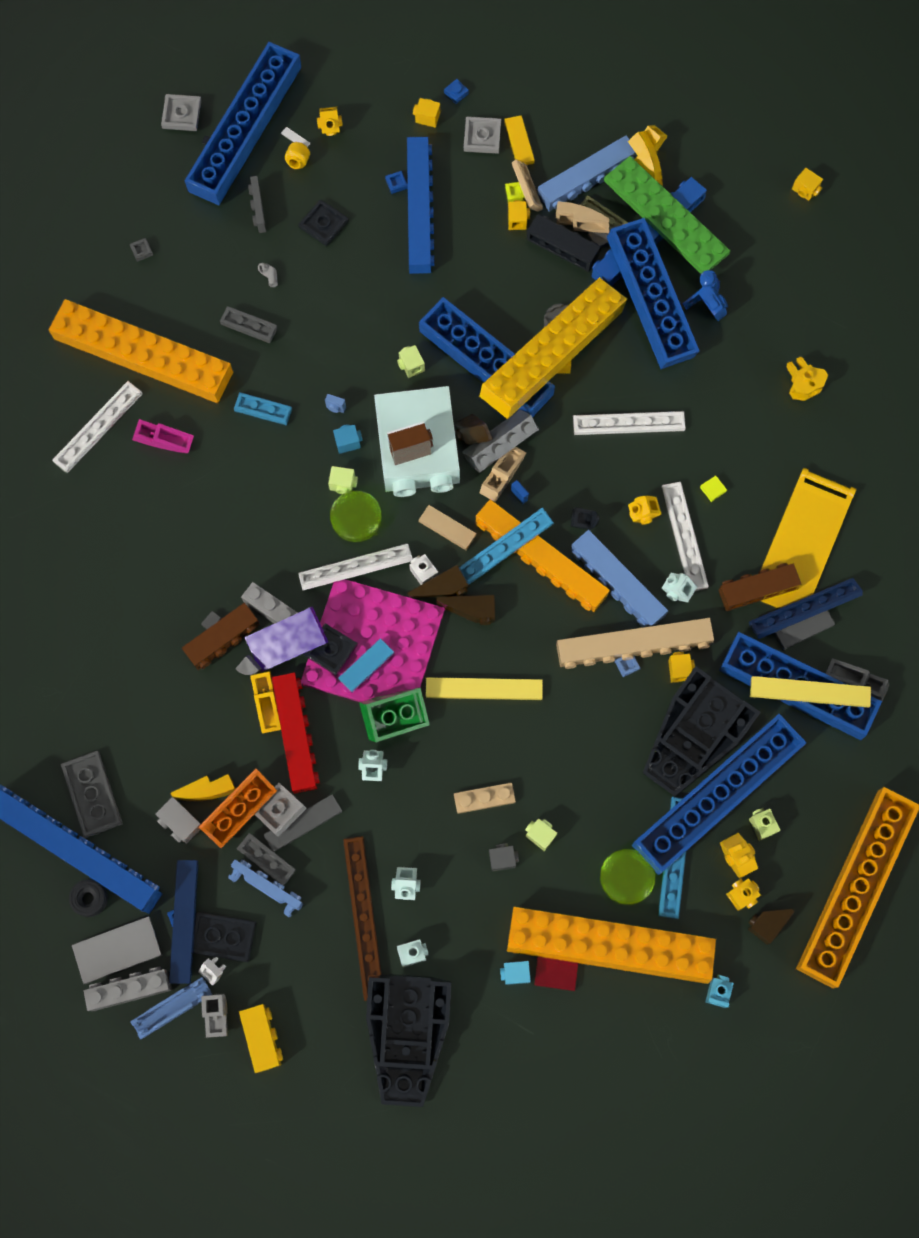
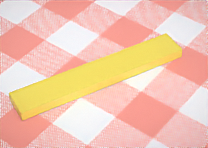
[750,676,871,708]
[426,678,542,700]

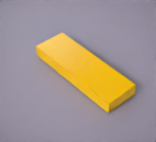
[504,115,535,165]

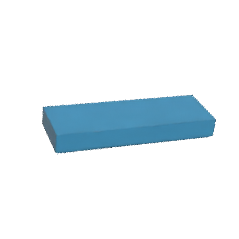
[234,392,292,425]
[338,638,394,693]

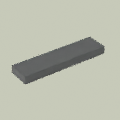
[264,794,342,852]

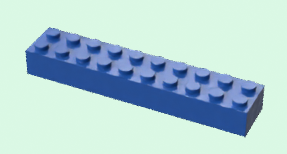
[185,42,302,205]
[632,714,806,876]
[0,784,163,914]

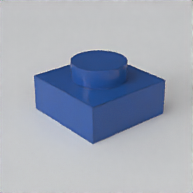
[444,79,469,104]

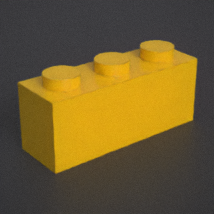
[239,1004,283,1073]

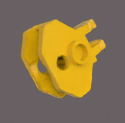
[786,357,828,401]
[720,833,758,879]

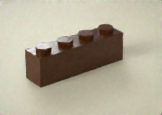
[718,563,802,611]
[182,603,260,670]

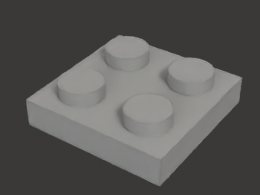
[161,94,201,131]
[464,117,501,154]
[255,783,306,837]

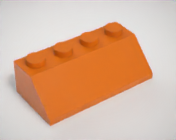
[199,769,277,848]

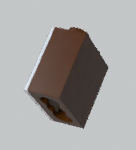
[387,421,433,465]

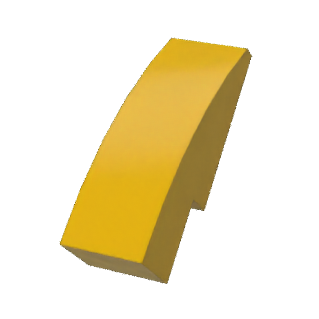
[628,131,663,186]
[250,671,281,734]
[171,774,236,801]

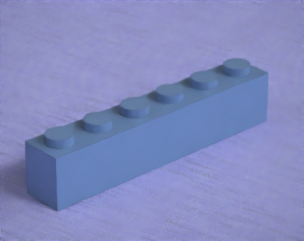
[538,135,637,212]
[571,530,668,628]

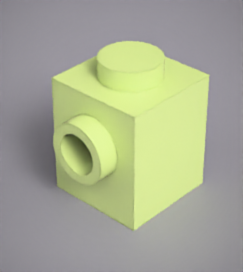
[397,345,425,378]
[328,466,358,494]
[749,808,781,841]
[525,819,557,851]

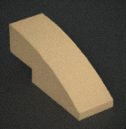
[556,201,609,233]
[480,447,526,502]

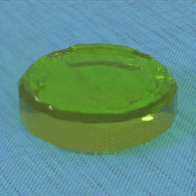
[330,491,382,542]
[600,849,655,905]

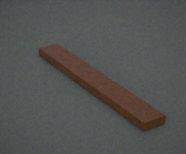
[343,836,382,1001]

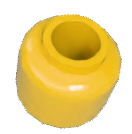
[285,142,310,169]

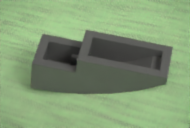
[826,658,889,702]

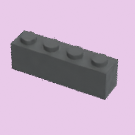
[462,409,538,472]

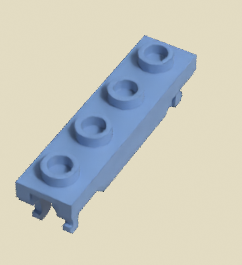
[229,859,304,917]
[130,977,213,1040]

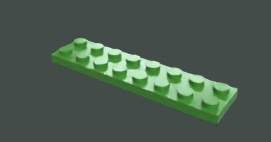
[604,156,730,274]

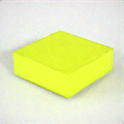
[505,182,526,202]
[700,476,727,502]

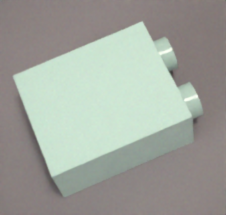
[374,386,460,497]

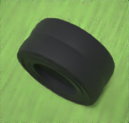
[69,880,108,917]

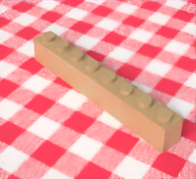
[556,618,714,669]

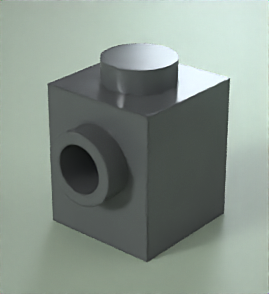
[489,843,519,872]

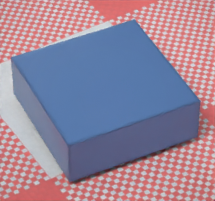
[615,655,641,677]

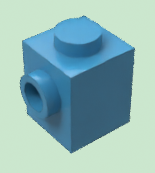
[333,425,363,454]

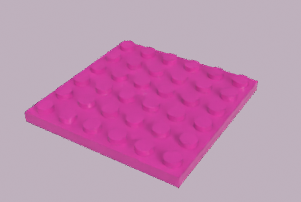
[301,579,445,702]

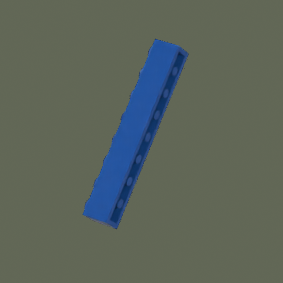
[407,137,434,274]
[592,177,707,286]

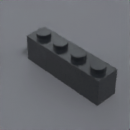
[526,214,600,272]

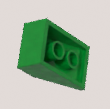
[359,687,430,742]

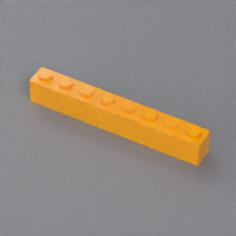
[476,499,610,612]

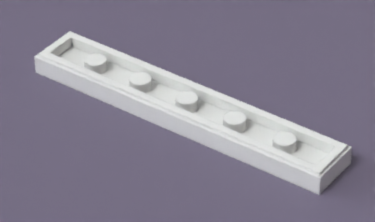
[52,381,142,473]
[573,411,685,435]
[662,482,709,591]
[298,544,413,590]

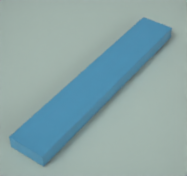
[460,508,554,584]
[658,797,686,919]

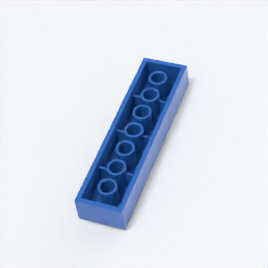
[607,218,699,369]
[419,297,555,418]
[719,632,882,740]

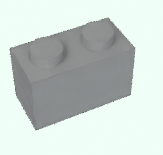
[156,797,201,844]

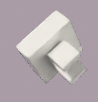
[199,957,226,986]

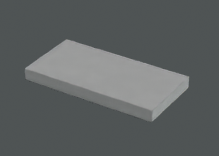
[72,916,162,984]

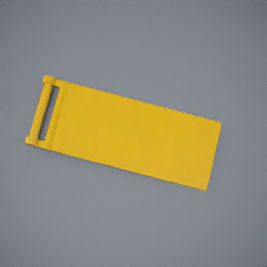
[761,468,856,609]

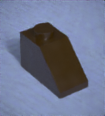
[454,414,492,445]
[748,909,795,945]

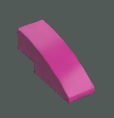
[132,419,194,453]

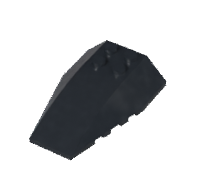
[643,666,761,796]
[366,974,451,1107]

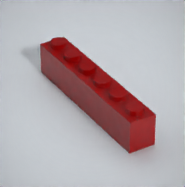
[272,673,320,794]

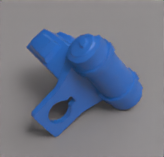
[683,270,728,321]

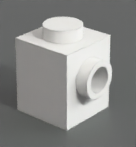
[410,554,438,585]

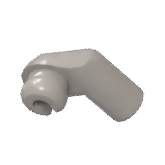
[258,263,278,287]

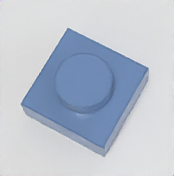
[325,394,346,413]

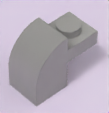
[201,994,228,1038]

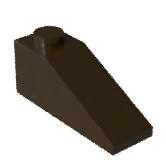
[407,565,471,598]
[437,595,495,625]

